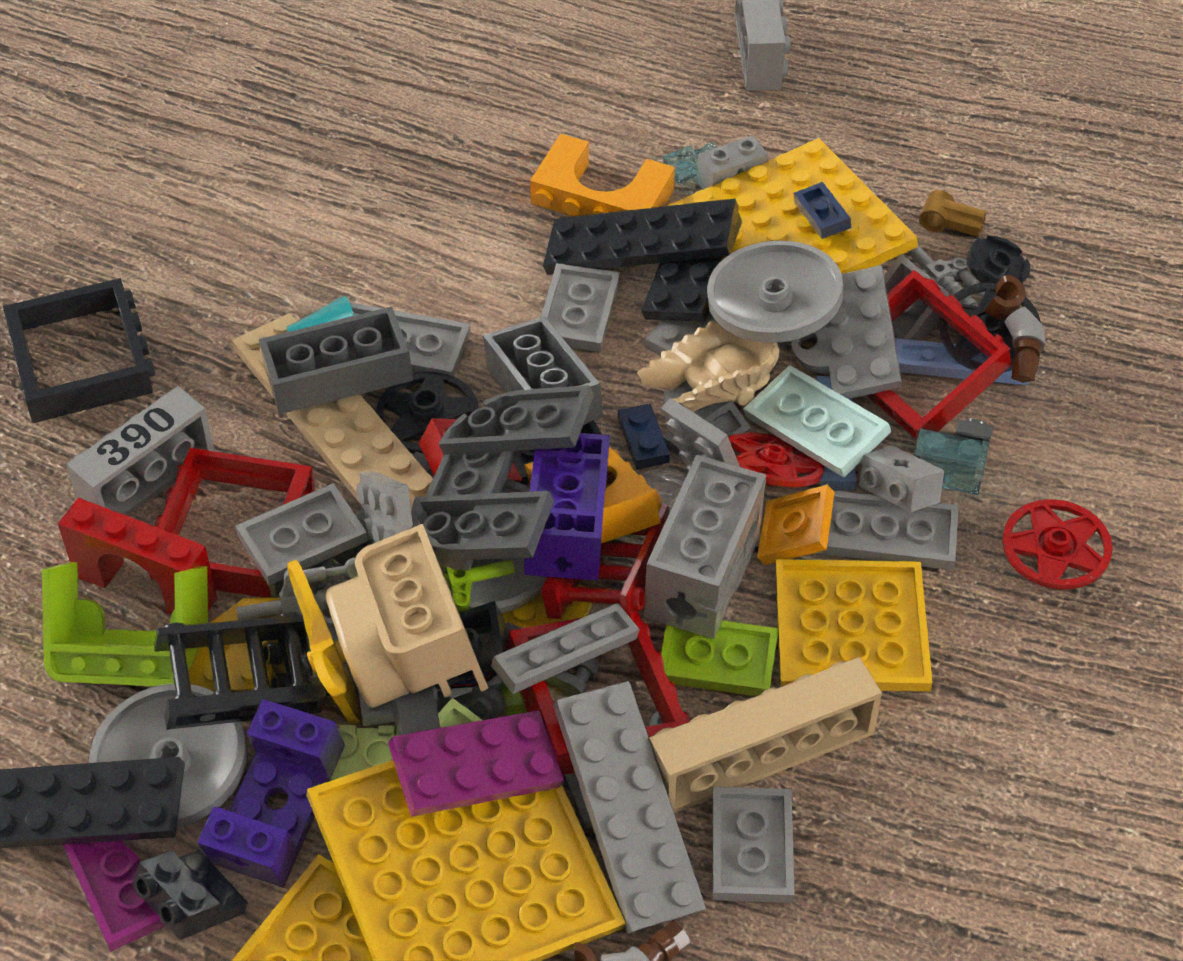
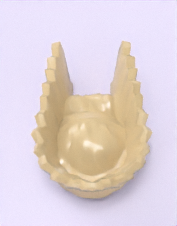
[637,321,780,412]

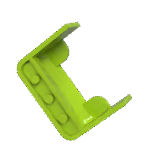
[42,562,208,686]

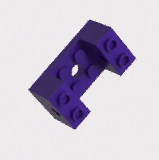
[524,433,610,580]
[197,699,345,888]

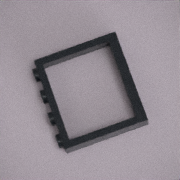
[3,278,156,423]

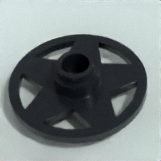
[939,283,1041,372]
[376,372,478,454]

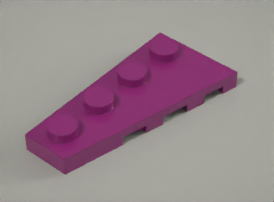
[63,841,165,952]

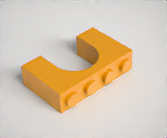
[530,133,675,217]
[525,446,662,543]

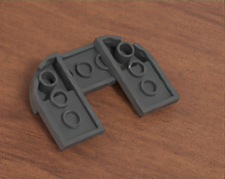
[411,385,594,570]

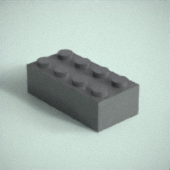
[259,307,413,414]
[483,316,603,425]

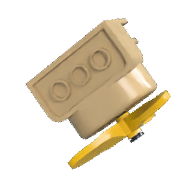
[287,524,488,725]

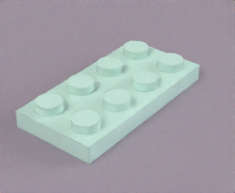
[743,365,891,478]

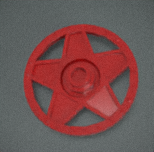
[728,432,825,487]
[1002,499,1113,590]

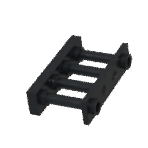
[154,612,326,730]

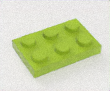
[661,620,779,696]

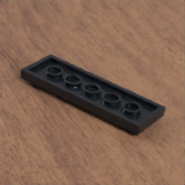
[543,198,739,275]
[0,757,185,849]

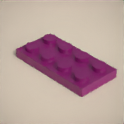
[388,710,564,817]

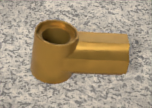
[919,190,987,237]

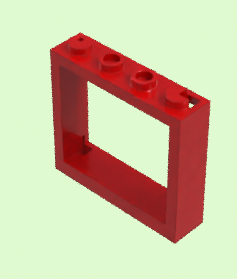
[866,270,1012,446]
[149,448,315,598]
[506,611,690,775]

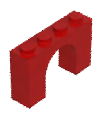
[58,497,218,615]

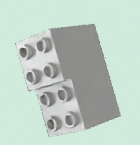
[644,454,766,639]

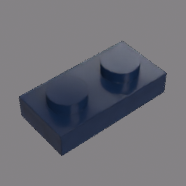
[793,182,852,239]
[618,403,670,470]

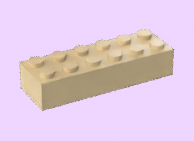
[649,657,882,813]

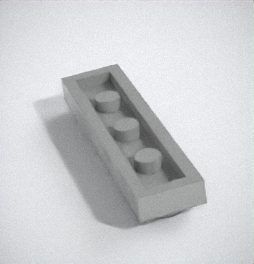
[491,603,640,694]

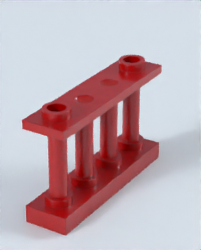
[541,504,670,621]

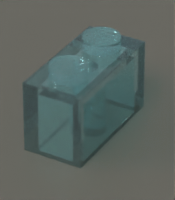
[914,428,990,495]

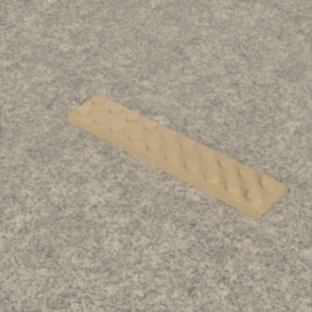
[232,313,433,511]

